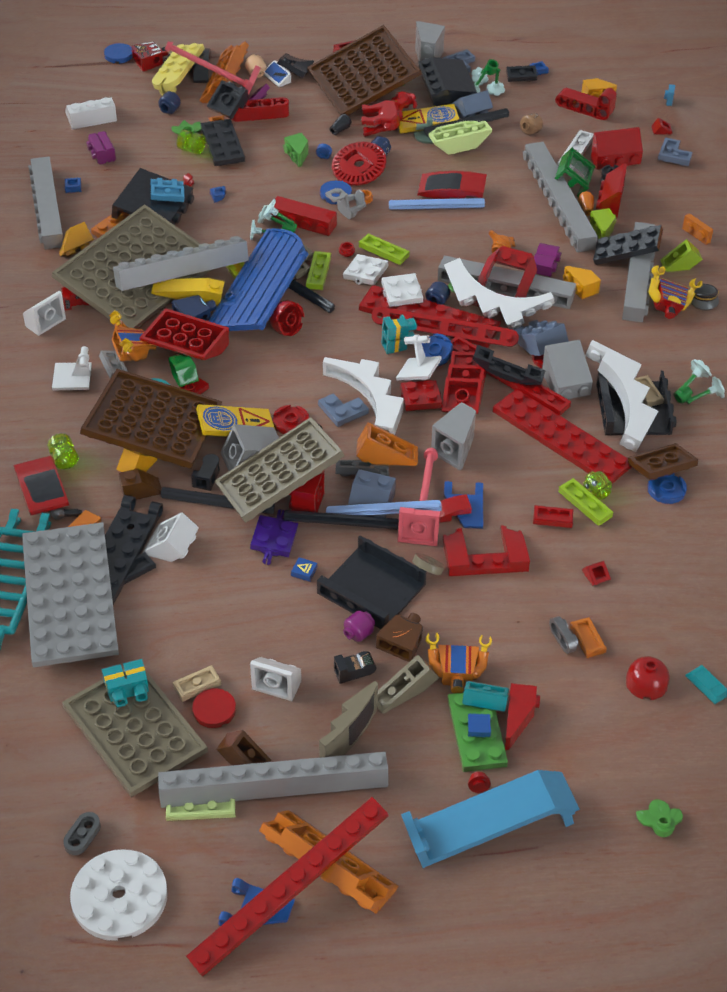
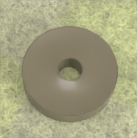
[412,553,445,575]

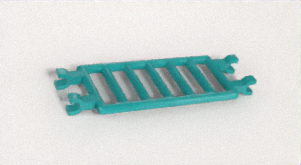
[0,508,52,650]

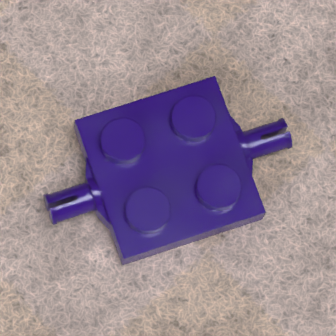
[250,509,298,565]

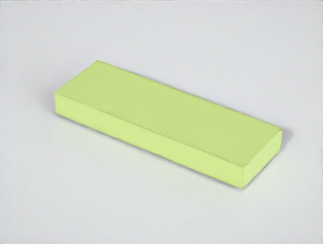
[166,799,236,821]

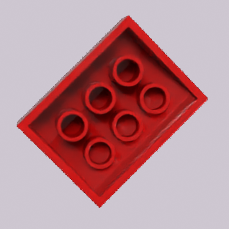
[139,308,229,360]

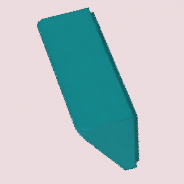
[462,681,509,711]

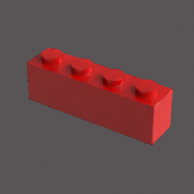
[270,196,337,236]

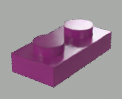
[248,83,270,100]

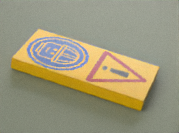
[398,104,459,133]
[196,404,275,437]

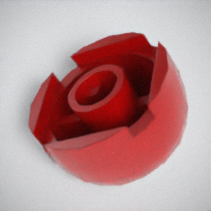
[269,300,304,336]
[626,656,670,700]

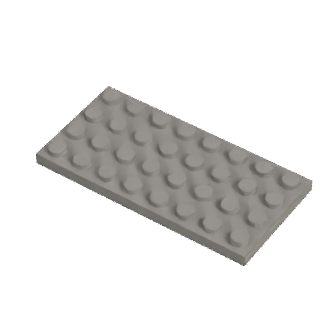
[22,522,119,668]

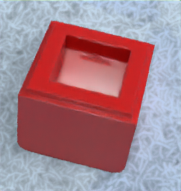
[651,118,672,135]
[582,561,611,586]

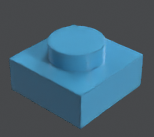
[664,84,675,106]

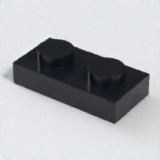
[506,65,538,82]

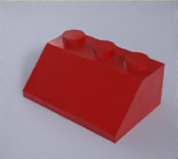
[590,127,643,170]
[596,163,627,219]

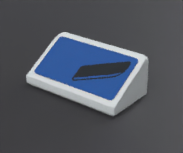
[264,60,291,87]

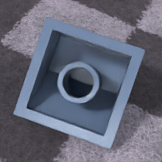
[452,90,493,119]
[348,469,396,518]

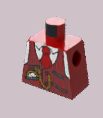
[131,42,169,72]

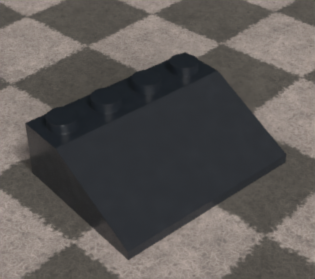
[418,57,477,107]

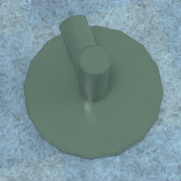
[414,117,433,144]

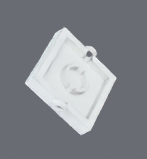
[343,254,388,285]
[382,273,423,307]

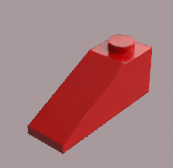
[505,683,540,750]

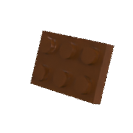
[628,443,698,480]

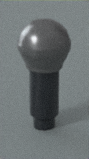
[51,508,82,520]

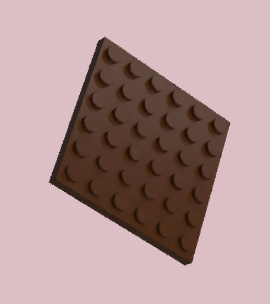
[307,25,422,116]
[80,369,222,469]

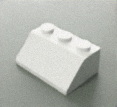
[65,97,117,129]

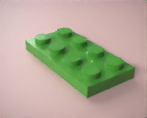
[447,693,508,772]

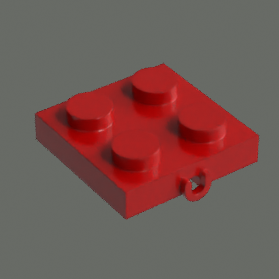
[400,380,442,411]

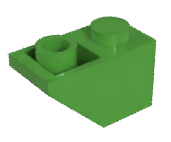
[283,133,308,167]

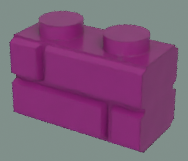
[86,131,116,165]

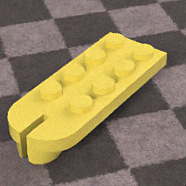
[152,43,204,96]

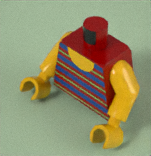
[648,265,703,319]

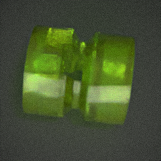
[177,129,206,155]
[47,433,79,470]

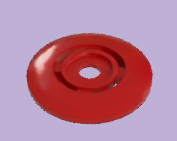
[332,142,387,186]

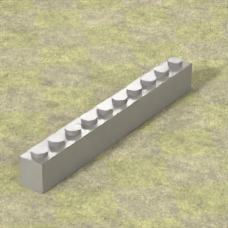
[523,142,598,252]
[158,752,388,808]

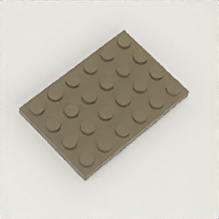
[215,417,345,523]
[62,668,208,798]

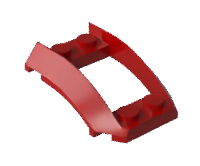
[471,246,538,313]

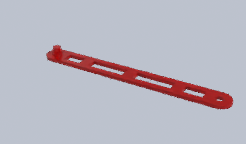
[371,307,519,347]

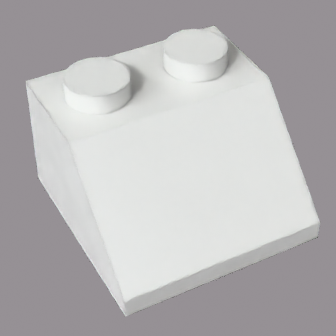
[23,291,66,336]
[142,512,199,562]
[250,657,301,701]

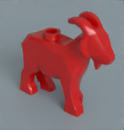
[361,91,418,137]

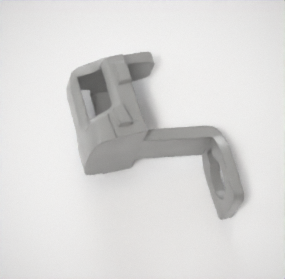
[325,188,366,219]

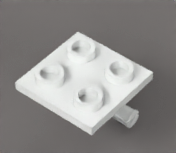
[396,334,442,381]
[52,346,92,390]

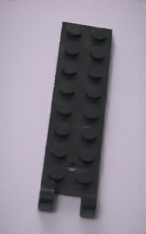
[105,495,163,605]

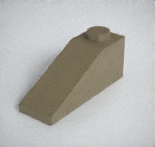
[377,655,440,714]

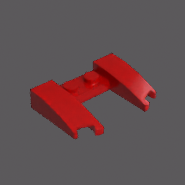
[443,525,530,576]

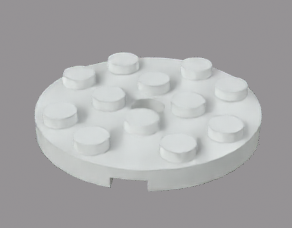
[70,849,167,940]

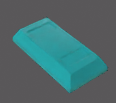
[685,665,727,704]

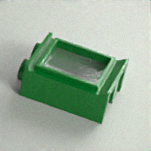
[555,147,596,197]

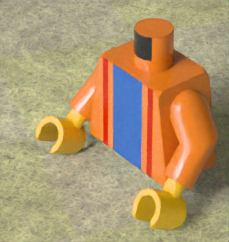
[109,310,157,361]
[426,633,492,693]

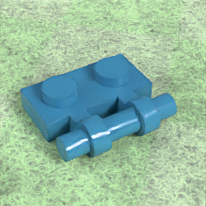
[150,178,184,202]

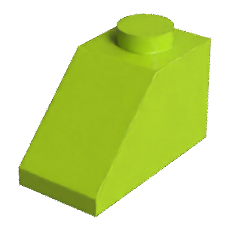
[590,208,616,239]
[660,239,703,272]

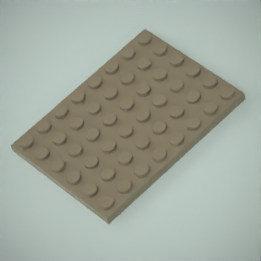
[52,204,211,329]

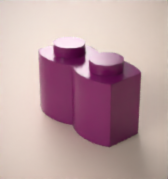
[534,243,562,277]

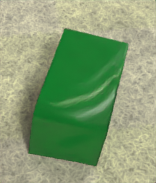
[168,354,199,387]

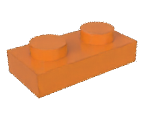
[682,213,713,245]

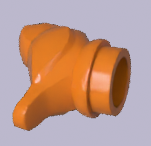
[489,230,516,253]

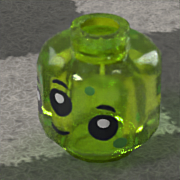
[583,471,612,500]

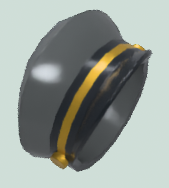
[691,284,719,310]

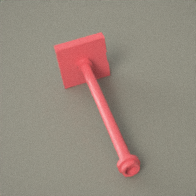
[165,41,261,94]
[398,448,440,546]

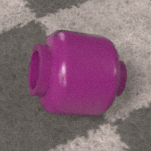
[343,611,375,642]

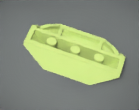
[429,121,492,155]

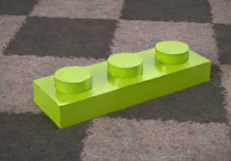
[359,233,410,265]
[306,251,331,290]
[558,478,614,526]

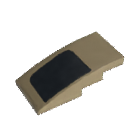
[319,681,378,758]

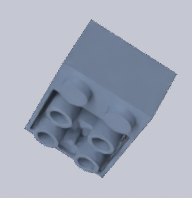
[514,320,569,356]

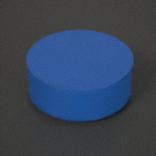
[316,143,332,159]

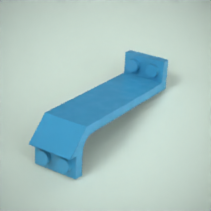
[401,770,580,868]

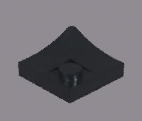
[277,53,314,78]

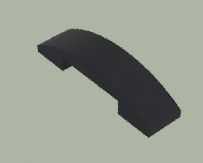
[193,48,210,83]
[473,344,546,385]

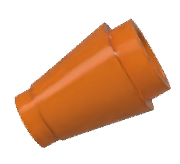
[578,191,594,216]

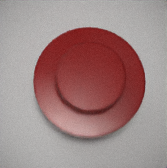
[339,242,355,257]
[468,772,491,793]

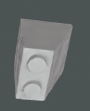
[415,21,445,62]
[542,340,593,399]
[431,402,476,470]
[220,424,279,471]

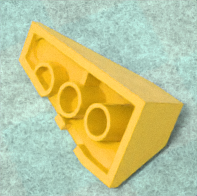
[151,277,225,307]

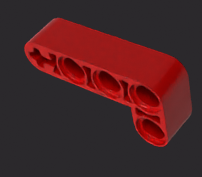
[555,88,617,120]
[231,97,289,122]

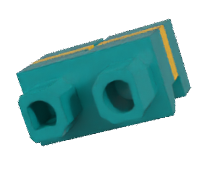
[381,314,417,354]
[102,659,149,708]

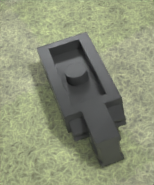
[335,460,389,476]

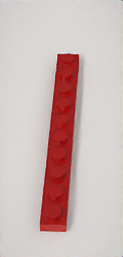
[186,797,389,977]

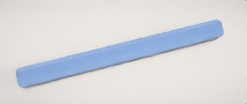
[389,198,485,210]
[326,500,442,516]

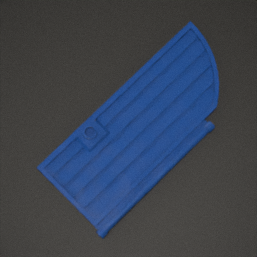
[209,228,309,331]

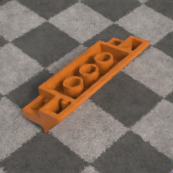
[199,41,249,103]
[259,810,399,914]

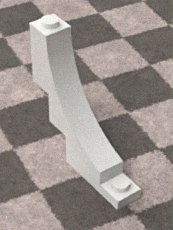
[585,340,658,452]

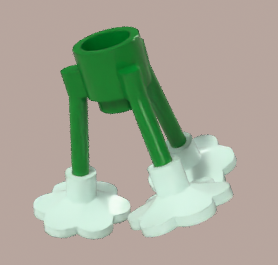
[471,59,505,96]
[250,199,298,240]
[673,359,725,404]

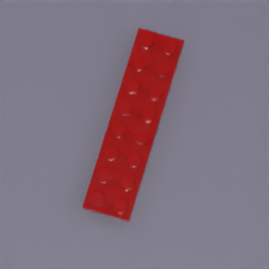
[359,285,501,348]
[492,388,632,487]

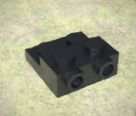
[207,80,250,119]

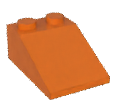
[356,422,418,466]

